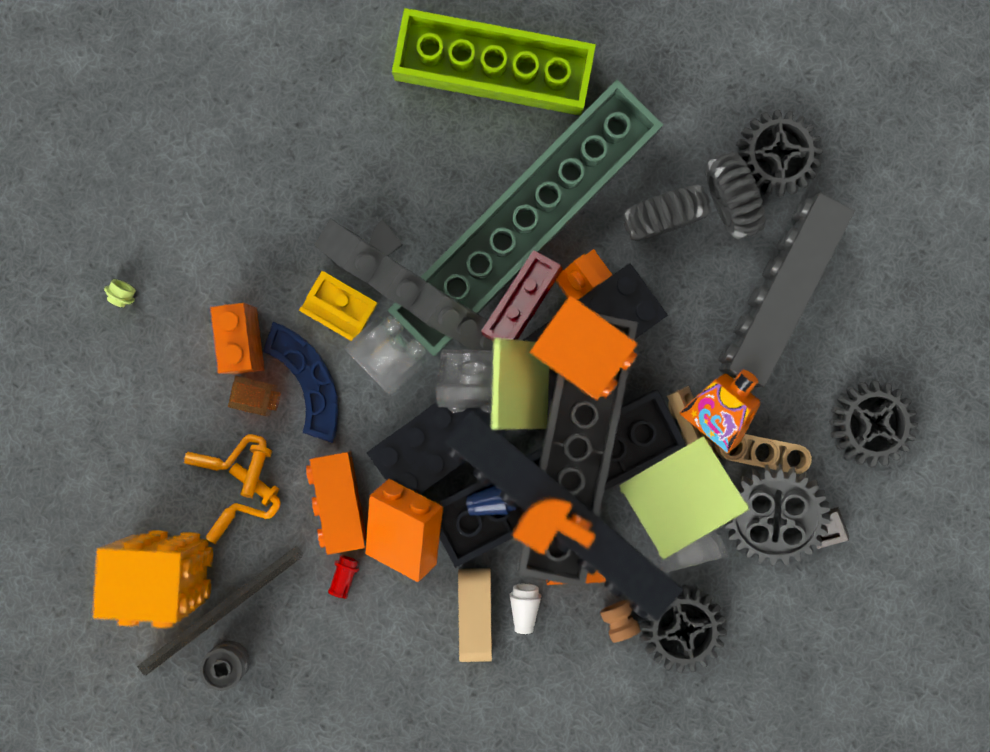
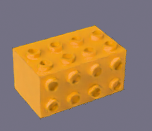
[93,530,213,628]

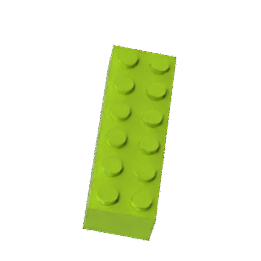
[392,8,596,116]

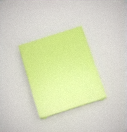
[491,338,549,429]
[619,436,749,560]

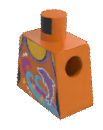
[679,369,761,454]

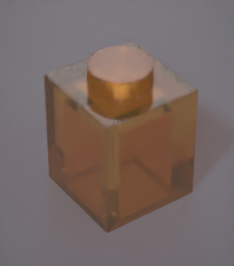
[228,376,281,416]

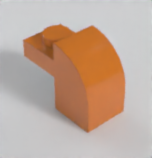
[555,249,612,301]
[512,498,596,555]

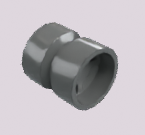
[200,641,250,691]

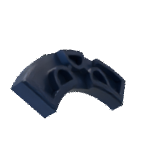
[263,322,339,443]

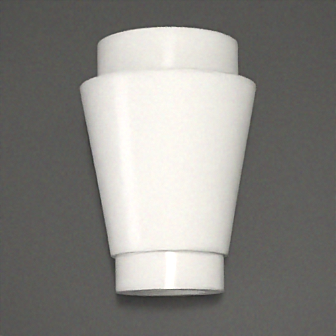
[510,584,541,634]

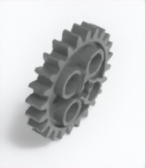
[725,464,831,566]

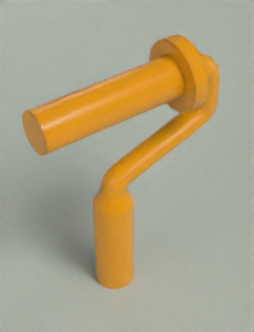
[184,434,272,498]
[205,462,281,544]

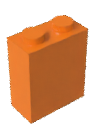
[529,296,638,400]
[210,303,265,374]
[365,479,443,582]

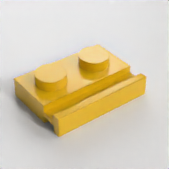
[299,271,378,343]

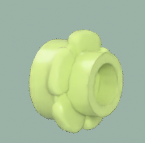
[104,279,136,307]

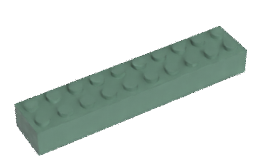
[388,79,663,357]

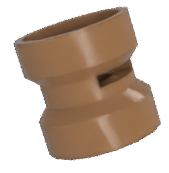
[600,600,642,643]

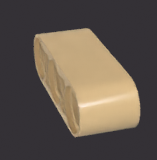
[715,434,812,474]
[458,568,492,662]

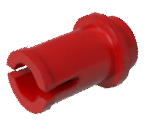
[328,555,359,599]

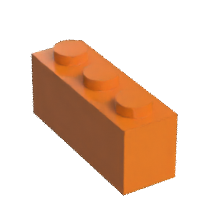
[306,451,367,555]

